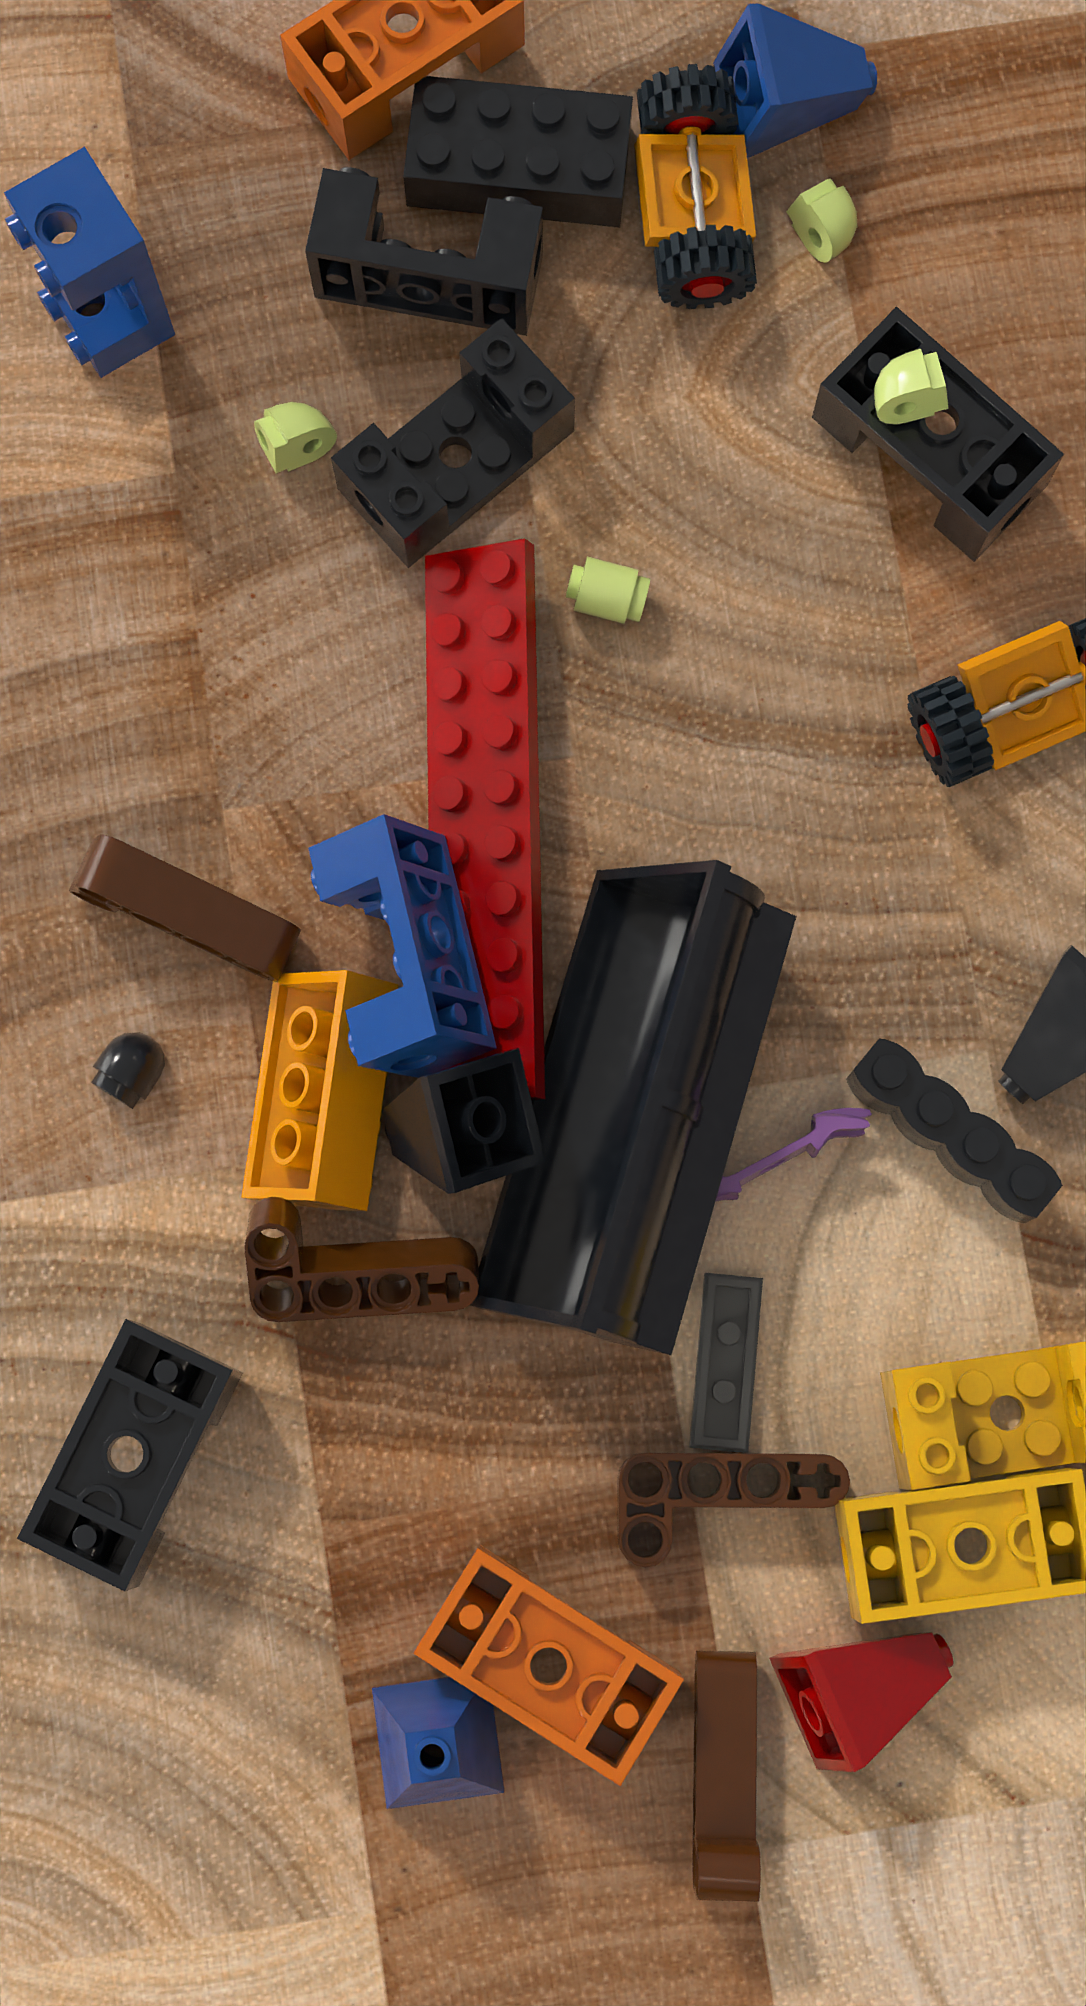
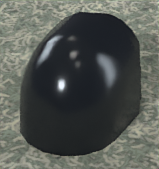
[91,1032,165,1109]

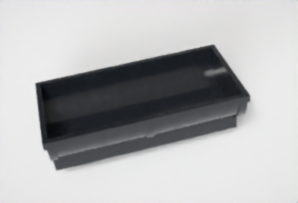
[470,860,797,1355]

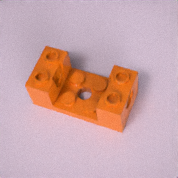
[280,0,525,160]
[413,1545,684,1786]

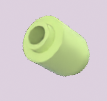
[565,556,650,624]

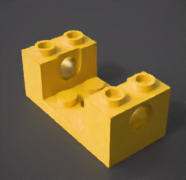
[880,1341,1086,1490]
[835,1468,1086,1624]

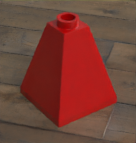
[769,1632,954,1772]

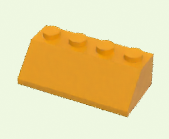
[241,970,399,1211]

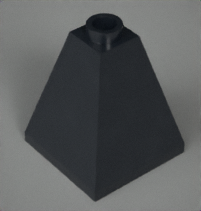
[998,945,1086,1104]
[382,1048,546,1194]

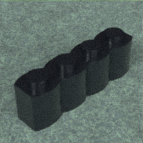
[846,1038,1063,1223]

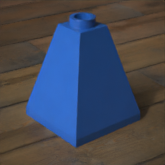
[713,3,877,159]
[372,1677,504,1809]

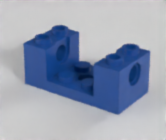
[4,146,175,378]
[308,814,497,1078]

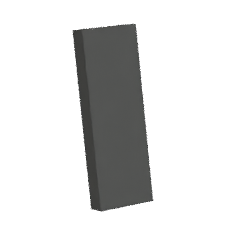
[689,1273,763,1453]

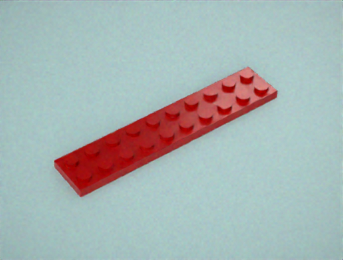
[425,538,545,1100]

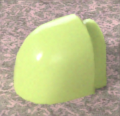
[786,178,857,263]
[874,349,949,424]
[254,402,337,473]

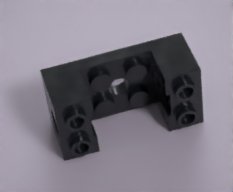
[305,167,543,336]
[812,306,1064,562]
[331,318,575,568]
[17,1319,243,1591]

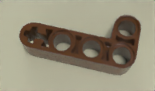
[69,834,301,982]
[245,1197,479,1322]
[617,1453,850,1568]
[692,1651,761,1902]

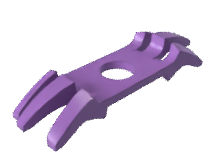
[716,1108,872,1201]

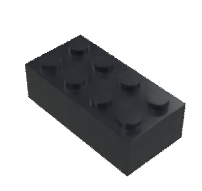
[403,76,633,228]

